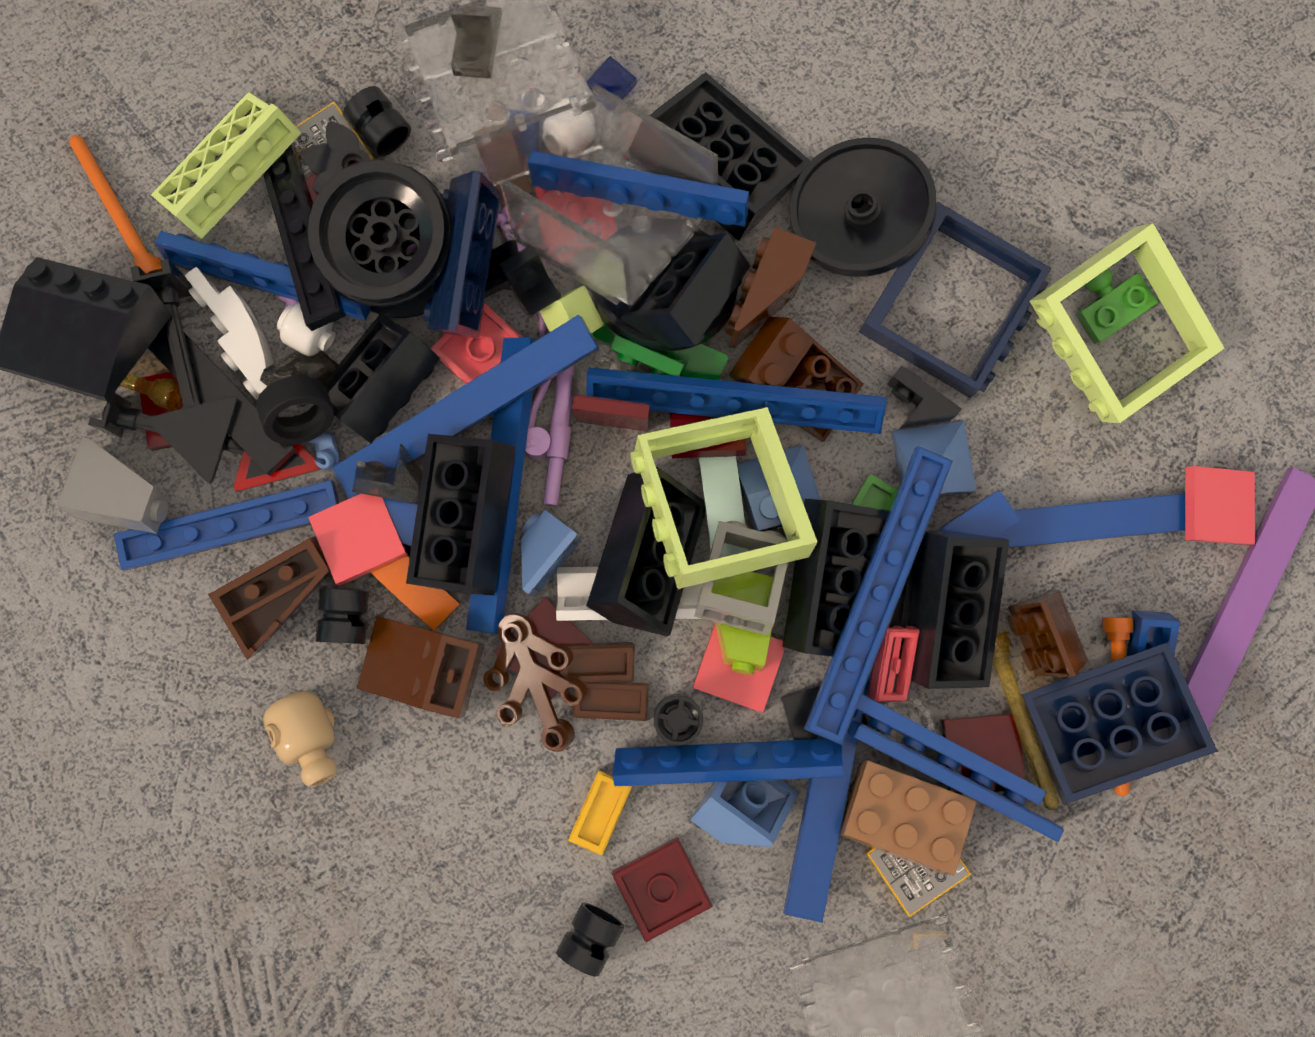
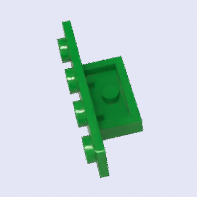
[592,320,729,380]

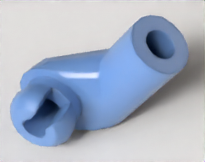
[307,431,340,470]

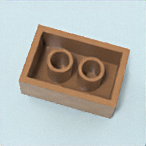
[839,761,977,876]

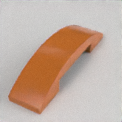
[370,555,461,631]

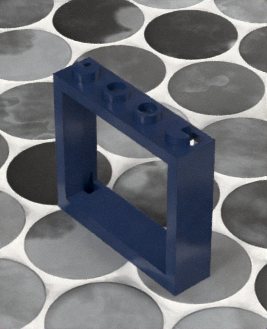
[859,202,1051,398]

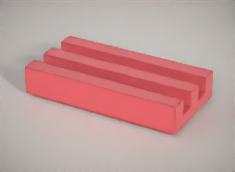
[868,626,920,702]

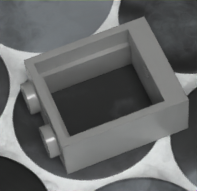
[694,521,788,636]

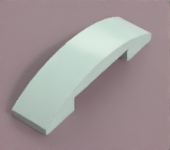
[698,456,748,558]

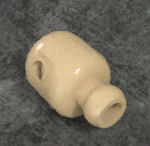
[263,691,337,788]

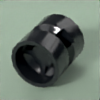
[343,86,411,157]
[315,589,369,644]
[654,694,703,745]
[556,902,624,977]

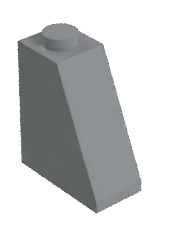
[57,437,169,534]

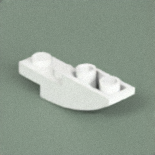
[184,267,277,400]

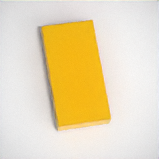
[568,770,632,856]

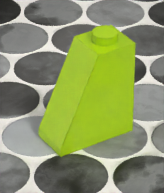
[711,572,773,675]

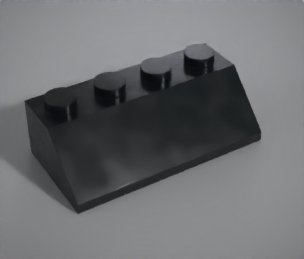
[406,433,516,596]
[586,467,705,636]
[908,530,1009,689]

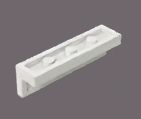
[556,567,703,621]

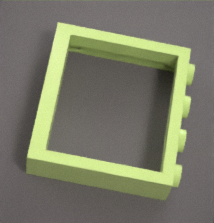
[1030,223,1225,423]
[630,407,817,589]

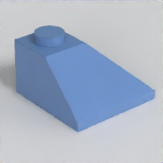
[891,420,976,498]
[737,445,820,532]
[521,510,581,597]
[690,779,799,847]

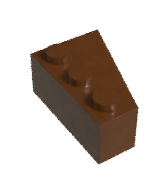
[208,536,331,660]

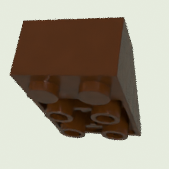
[726,227,816,349]
[729,316,864,442]
[1008,590,1088,678]
[357,616,485,719]

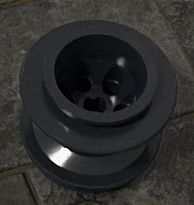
[308,160,452,319]

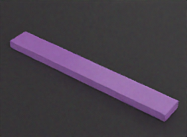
[1185,467,1315,730]

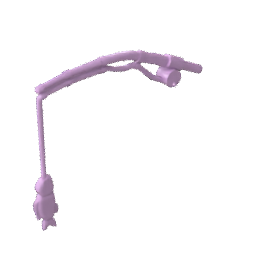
[278,206,575,507]

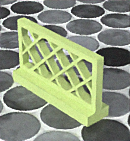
[151,92,301,239]

